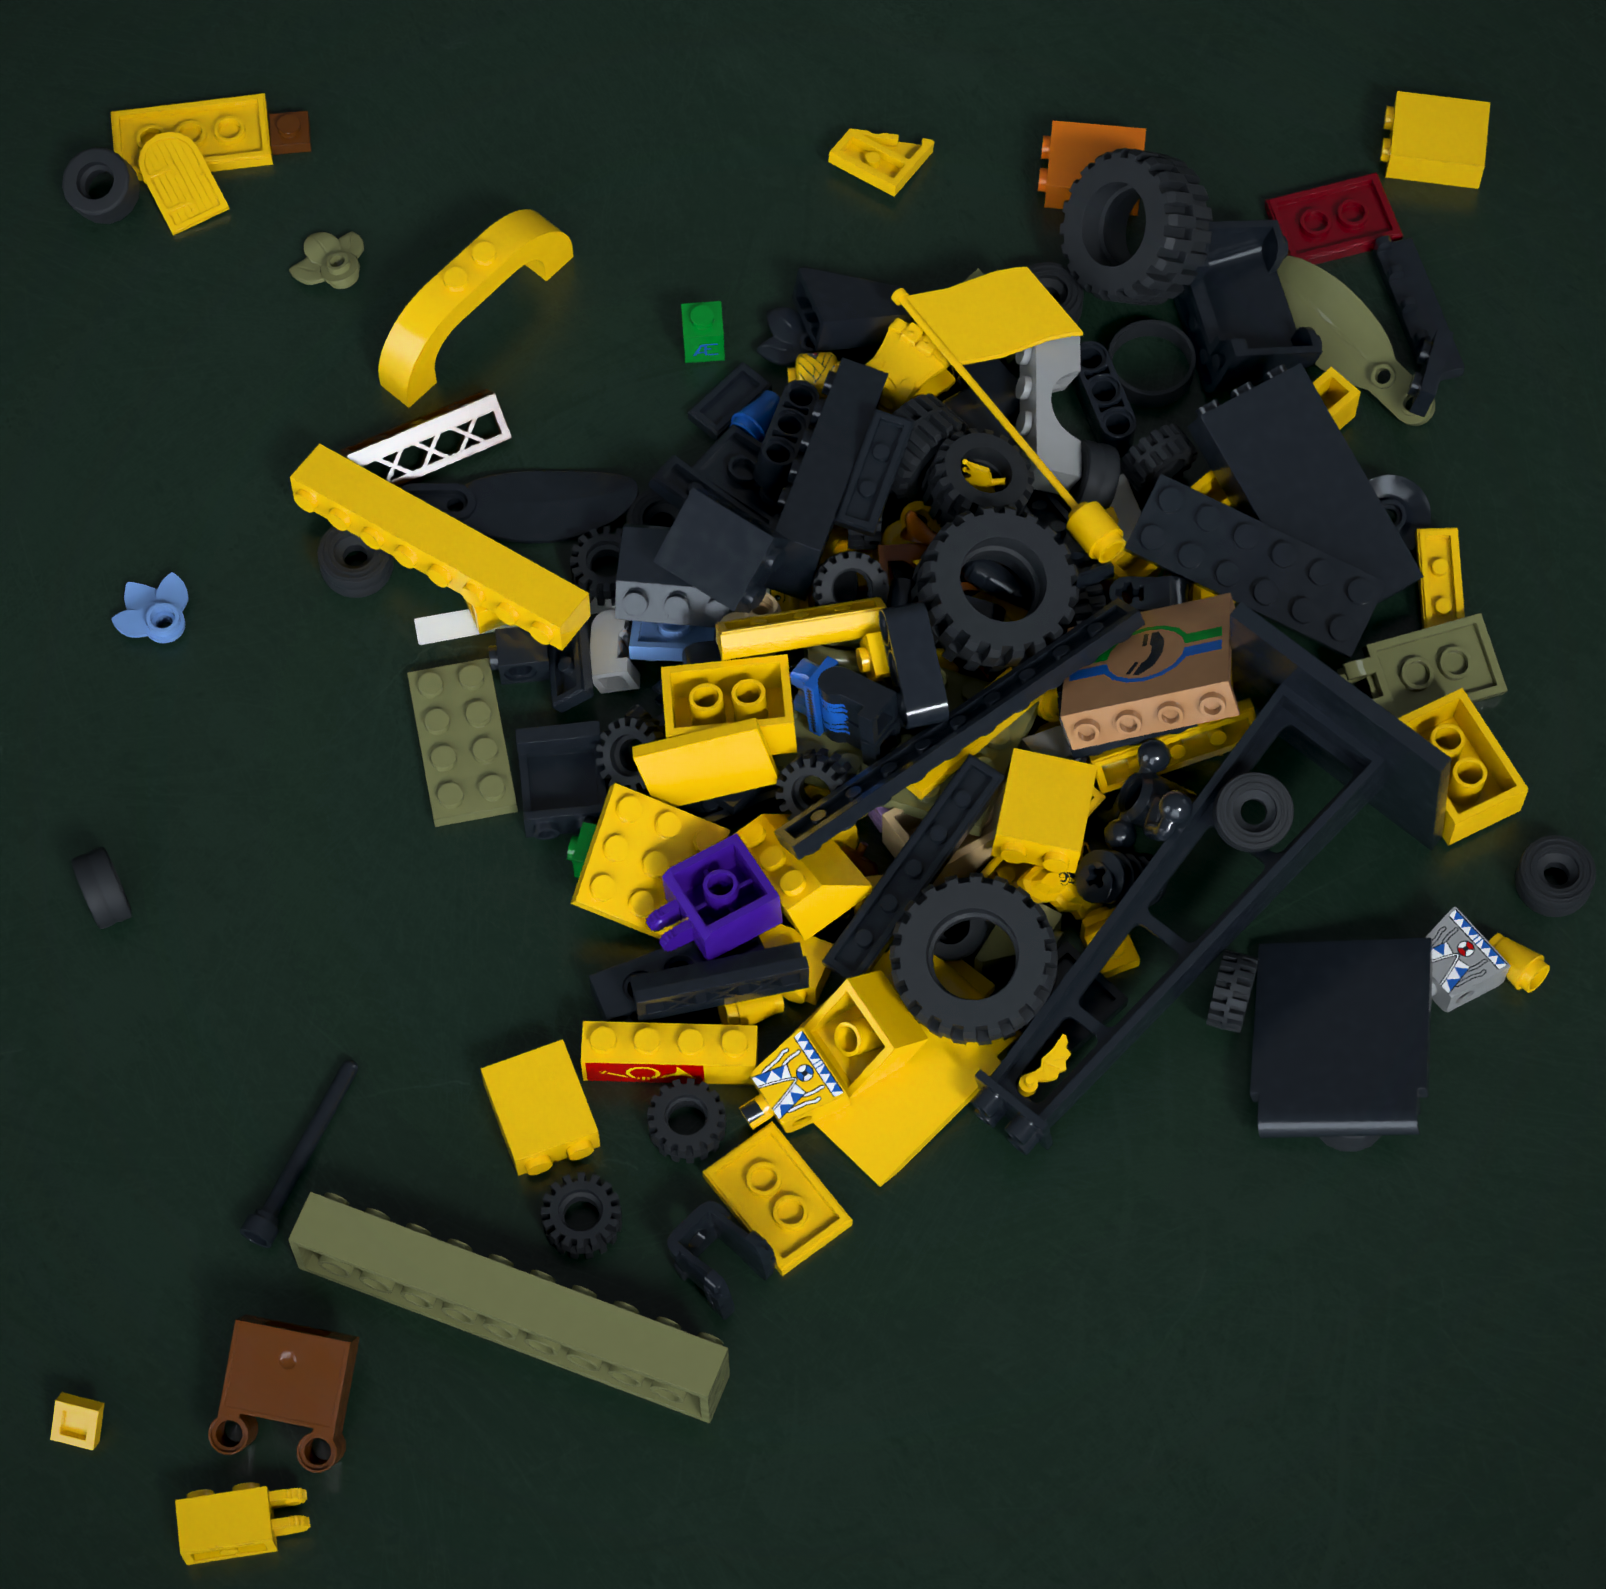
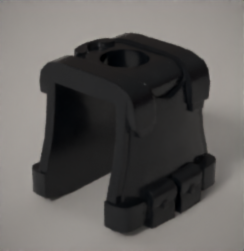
[667,1201,777,1320]

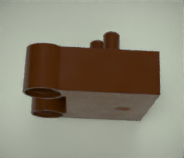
[208,1314,360,1473]

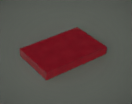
[1265,172,1403,265]

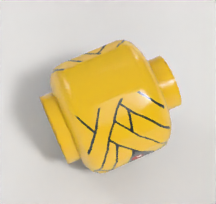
[788,352,841,399]

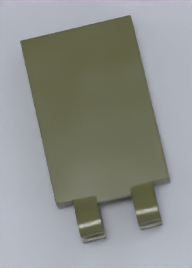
[1337,613,1508,718]

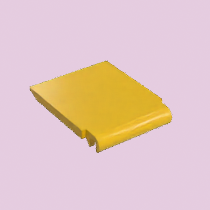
[784,950,1023,1187]

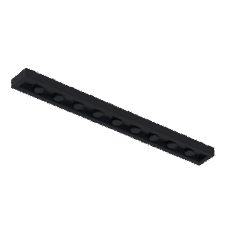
[774,598,1145,860]

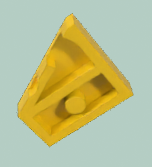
[828,128,935,197]

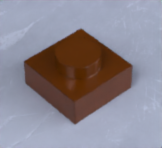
[269,111,312,155]

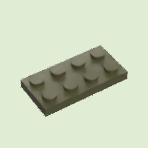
[407,658,518,827]

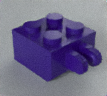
[646,833,783,961]

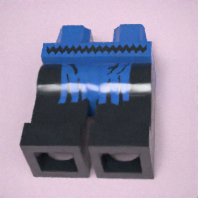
[790,656,901,766]

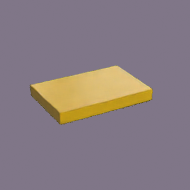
[632,718,779,807]
[702,1121,853,1276]

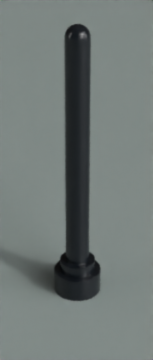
[240,1060,358,1248]

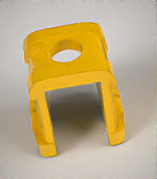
[866,318,956,414]

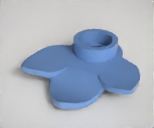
[111,572,189,643]

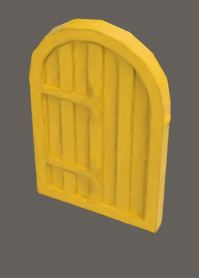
[138,132,230,236]

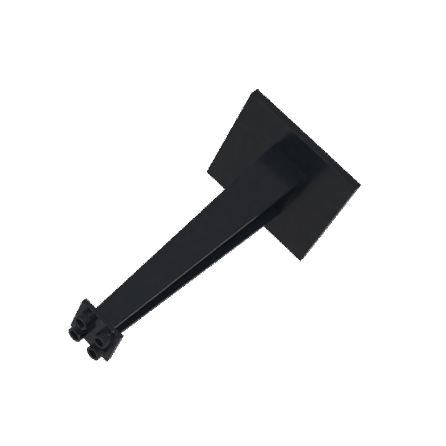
[970,602,1452,1156]

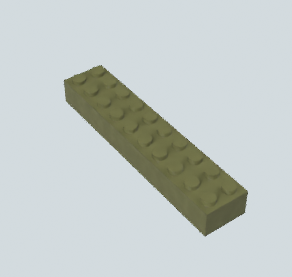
[288,1192,730,1423]

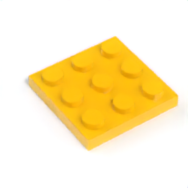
[570,783,730,939]

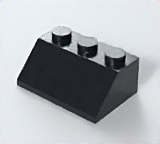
[615,523,733,628]

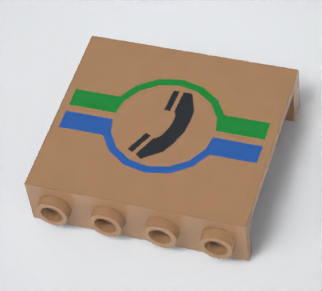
[1060,593,1240,750]

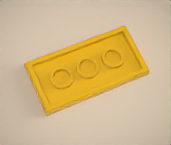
[111,93,273,181]

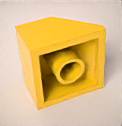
[803,970,929,1099]

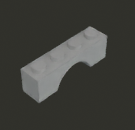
[1015,336,1082,494]

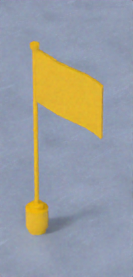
[891,267,1126,563]

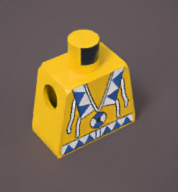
[739,1027,851,1133]

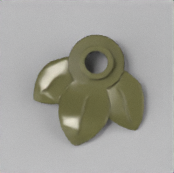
[289,231,364,289]

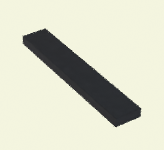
[822,754,1006,980]

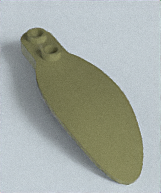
[1277,256,1435,426]

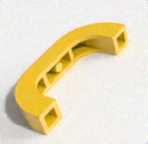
[378,209,574,408]

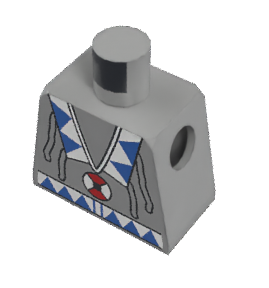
[1425,906,1511,1012]

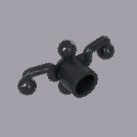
[1089,739,1198,852]

